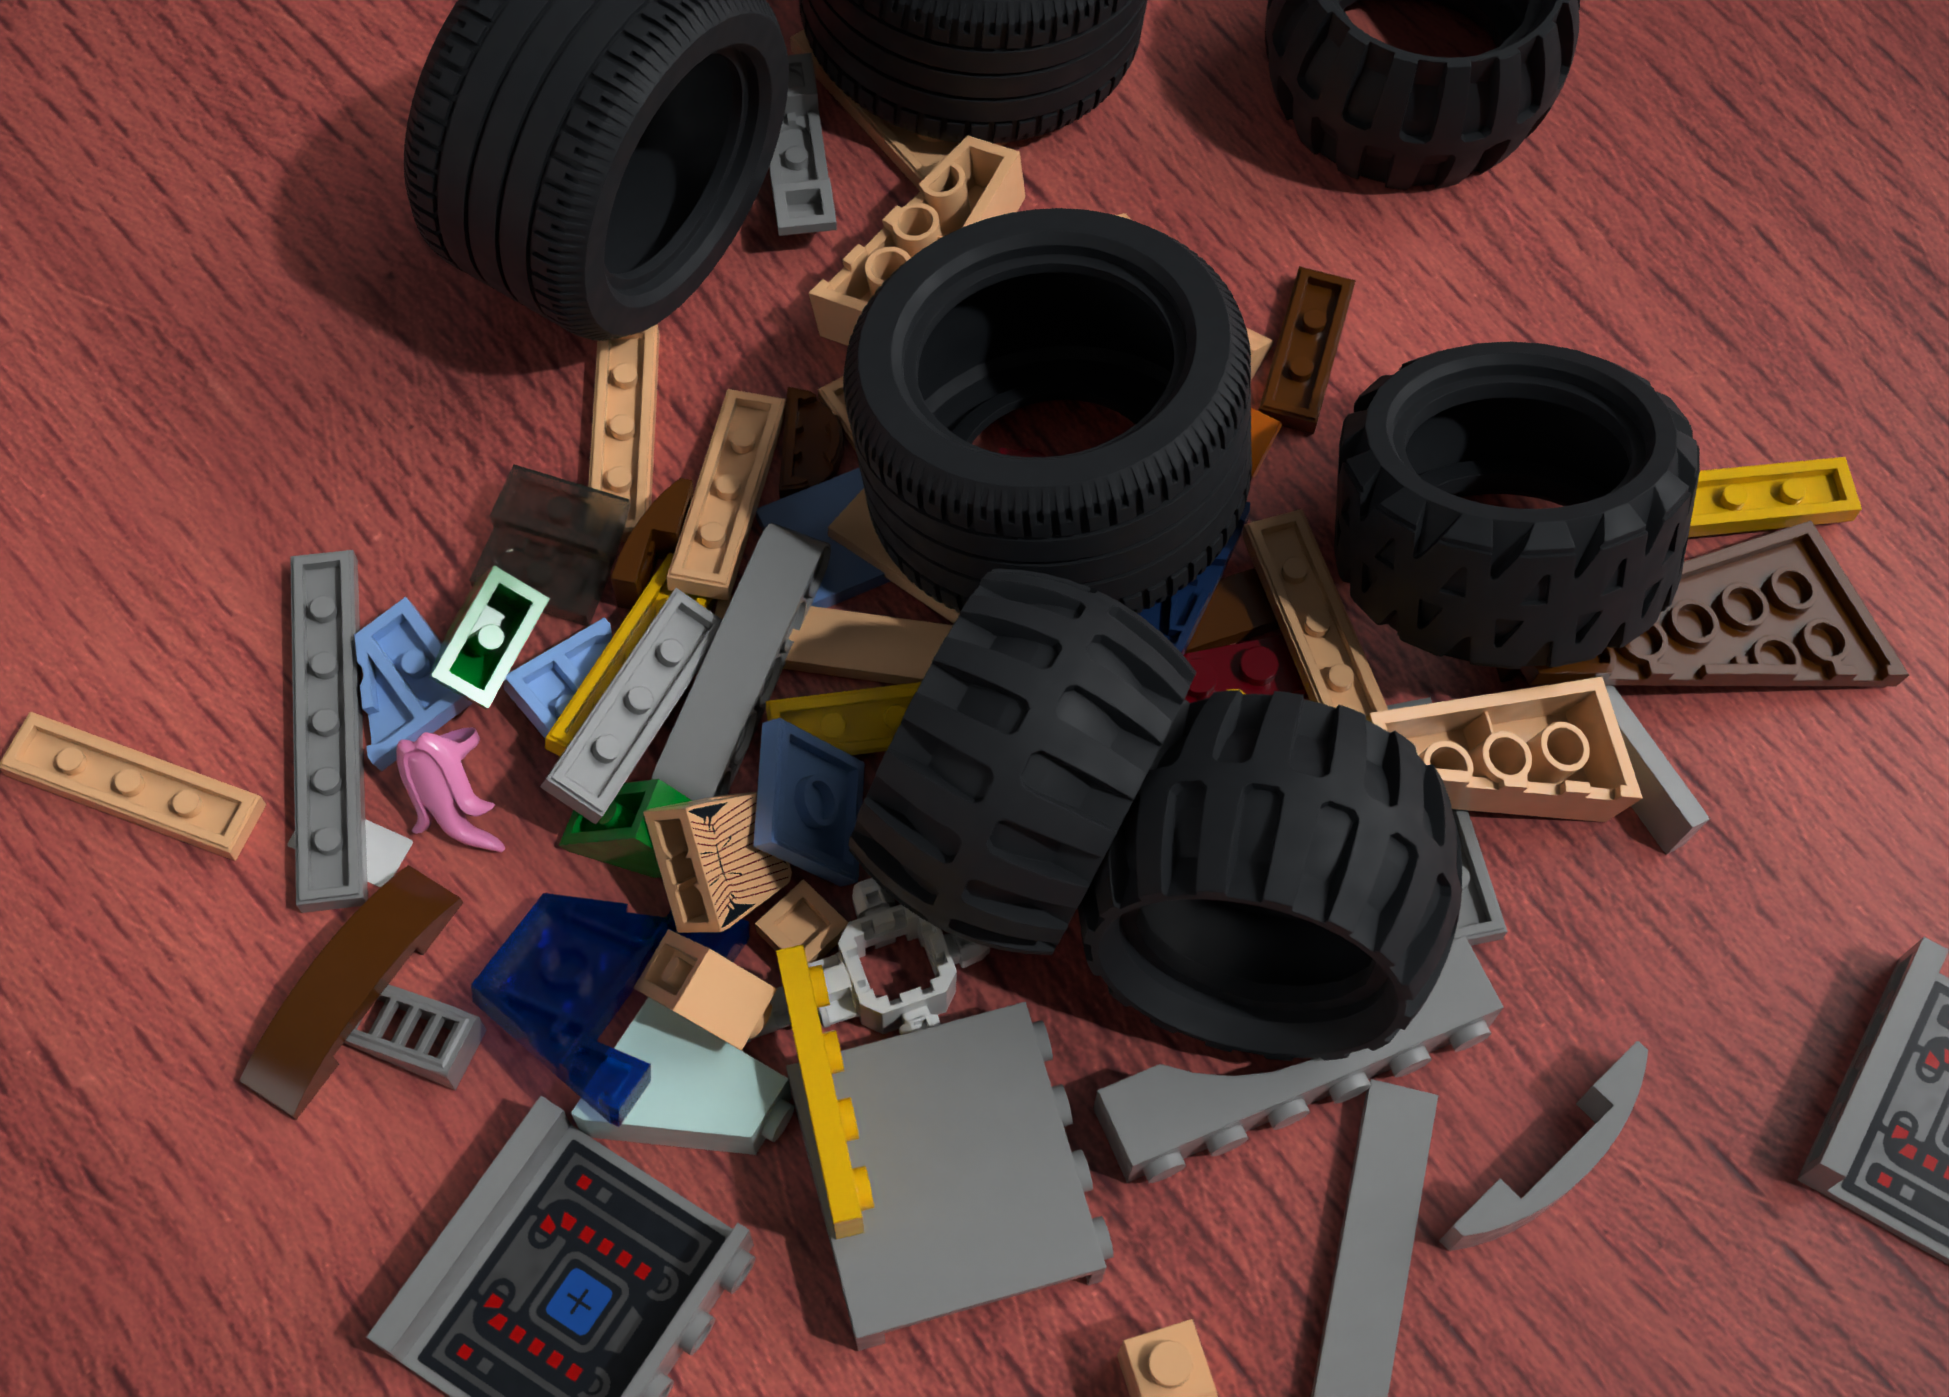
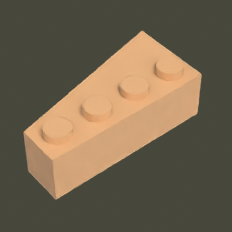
[809,135,1026,346]
[1366,677,1643,822]

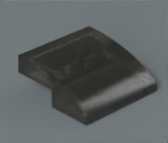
[469,464,630,627]

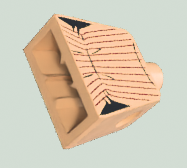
[643,792,792,933]

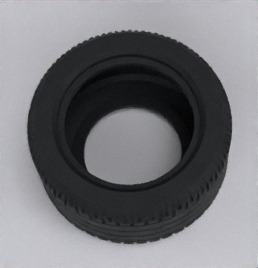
[404,0,789,341]
[799,0,1148,143]
[843,208,1252,614]

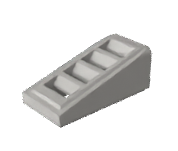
[344,984,487,1091]

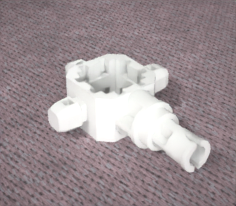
[746,878,990,1043]

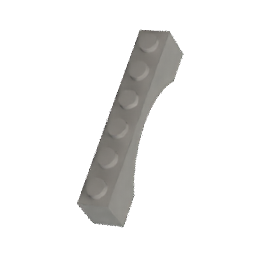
[1093,936,1504,1183]

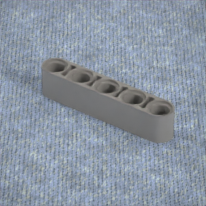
[651,523,831,801]

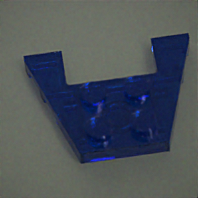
[471,893,750,1127]

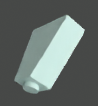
[571,998,795,1155]

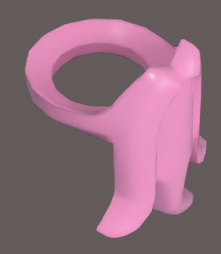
[396,727,505,853]

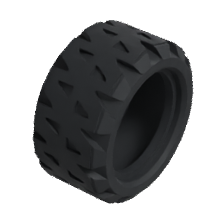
[1334,341,1700,669]

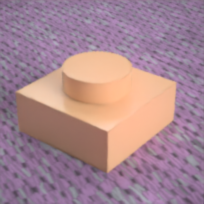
[755,879,848,963]

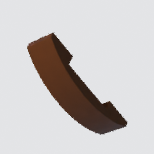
[239,865,463,1120]

